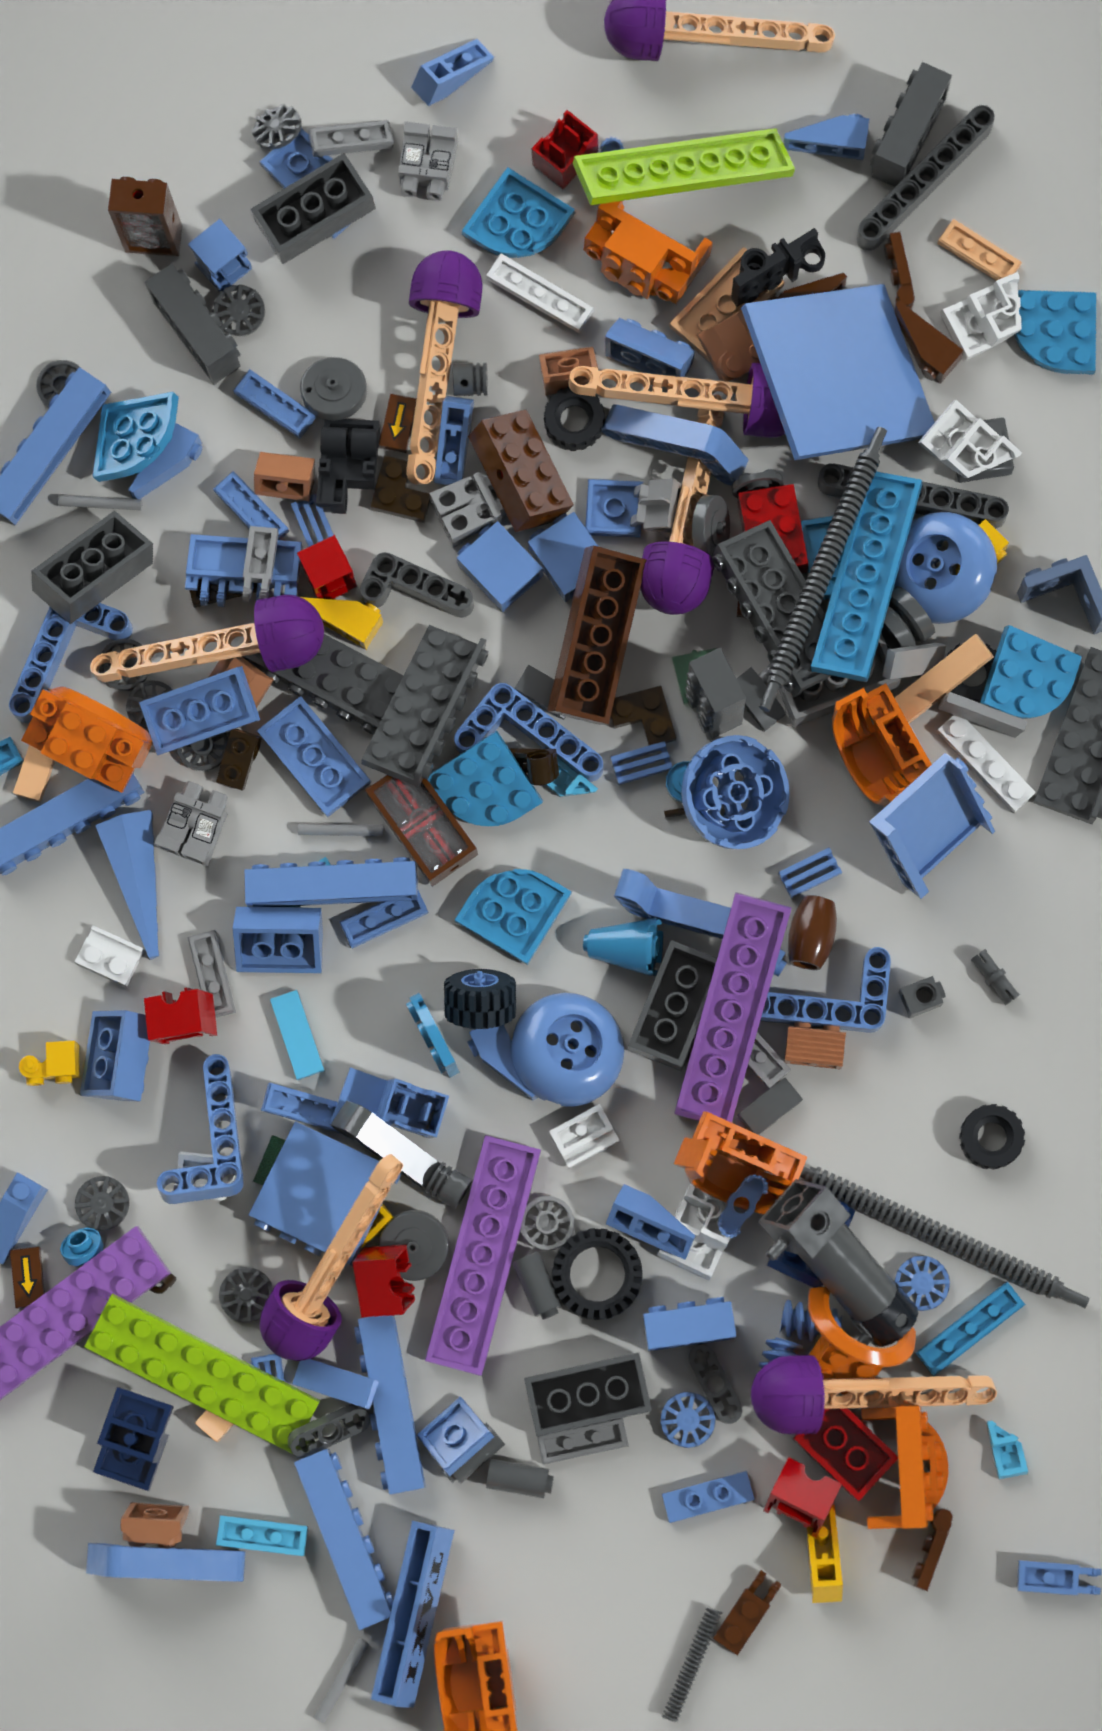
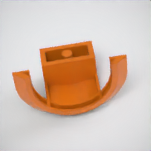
[808,1287,916,1395]

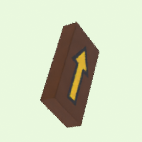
[379,394,417,453]
[10,1247,45,1309]

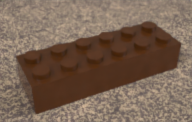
[547,545,647,725]

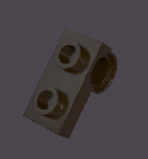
[216,728,261,791]
[509,748,559,785]

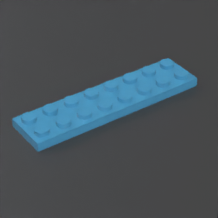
[811,471,922,682]

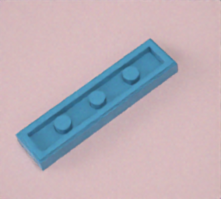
[915,1282,1026,1376]

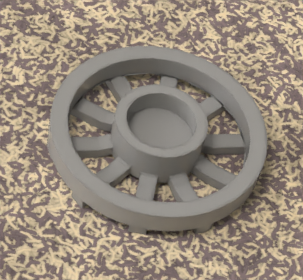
[521,1196,575,1251]

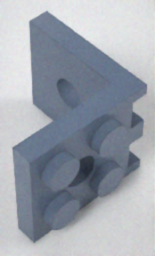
[1017,555,1102,634]

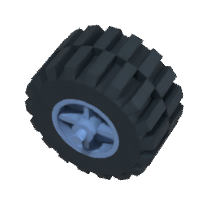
[444,969,516,1029]

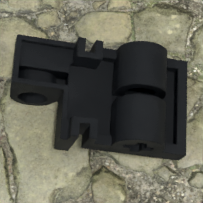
[731,228,825,307]
[316,419,380,514]

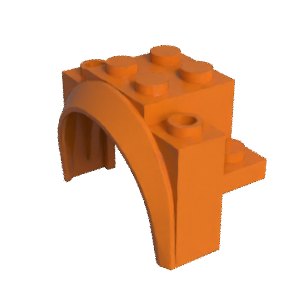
[583,201,713,304]
[832,683,932,808]
[21,686,153,793]
[674,1111,807,1215]
[434,1621,518,1731]

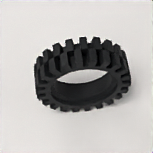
[552,1228,642,1320]

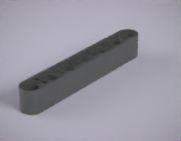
[857,105,995,251]
[818,463,1009,529]

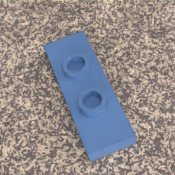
[233,369,316,439]
[213,471,290,540]
[261,1083,340,1133]
[662,1471,755,1523]

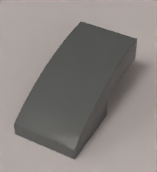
[514,665,566,720]
[736,667,787,732]
[737,1078,803,1135]

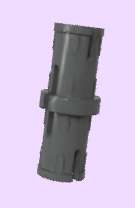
[971,949,1020,1006]

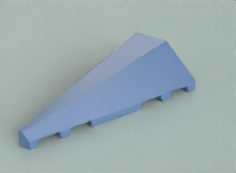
[95,810,159,960]

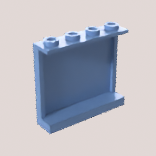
[869,753,995,899]
[249,1121,402,1269]

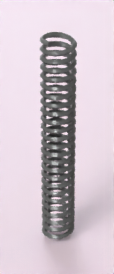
[662,1608,723,1722]

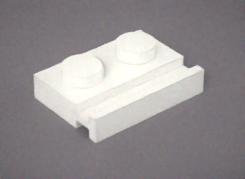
[75,925,145,987]
[549,1104,620,1169]

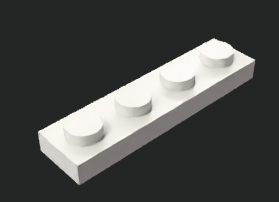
[486,254,594,333]
[937,715,1036,813]

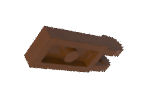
[884,231,915,310]
[911,1508,953,1591]
[713,1570,782,1656]

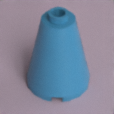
[583,919,664,976]

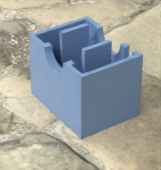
[188,219,252,293]
[376,1078,449,1139]

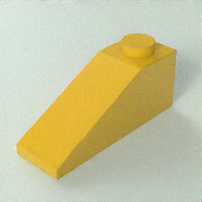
[301,597,383,650]
[806,1504,843,1603]

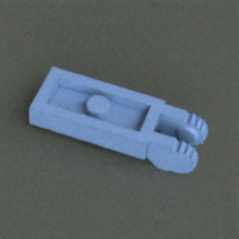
[1017,1560,1102,1595]

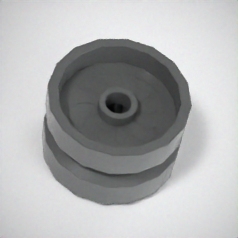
[881,586,935,649]

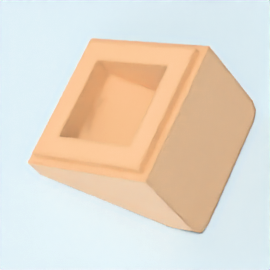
[195,1410,234,1442]

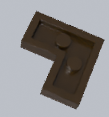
[370,455,430,523]
[611,686,676,746]

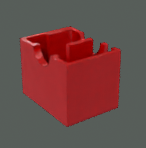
[531,110,598,190]
[297,535,358,599]
[144,987,217,1045]
[352,1245,415,1317]
[763,1457,842,1538]

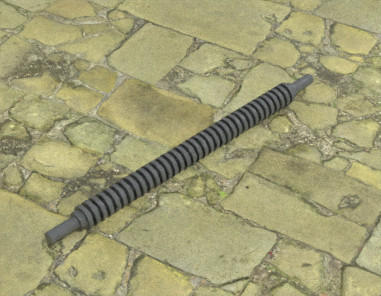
[759,427,887,712]
[800,1166,1090,1308]

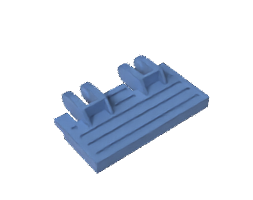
[185,534,302,607]

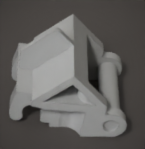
[630,478,691,540]

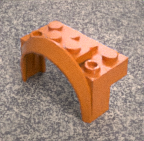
[861,1406,949,1529]

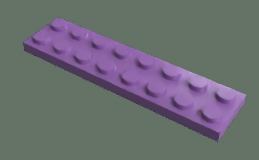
[674,892,791,1123]
[425,1135,541,1376]
[0,1226,171,1400]

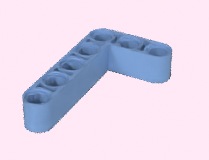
[602,404,749,486]
[9,603,133,723]
[454,683,603,782]
[614,869,731,939]
[760,947,891,1033]
[157,1054,244,1204]
[86,1543,246,1582]

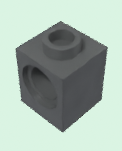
[898,976,946,1019]

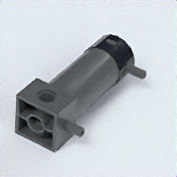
[758,1179,918,1347]

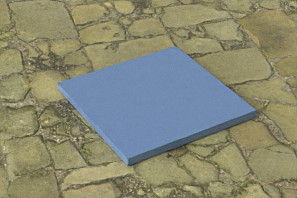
[741,284,935,460]

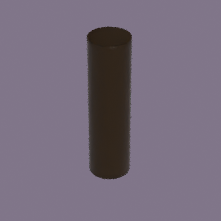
[664,808,686,818]

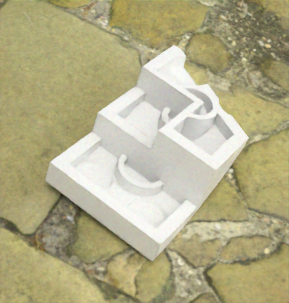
[940,272,1021,361]
[918,400,1022,478]
[657,1183,730,1280]

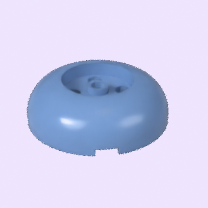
[894,512,997,624]
[681,735,790,849]
[510,993,624,1107]

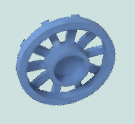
[895,1256,950,1311]
[660,1392,715,1448]

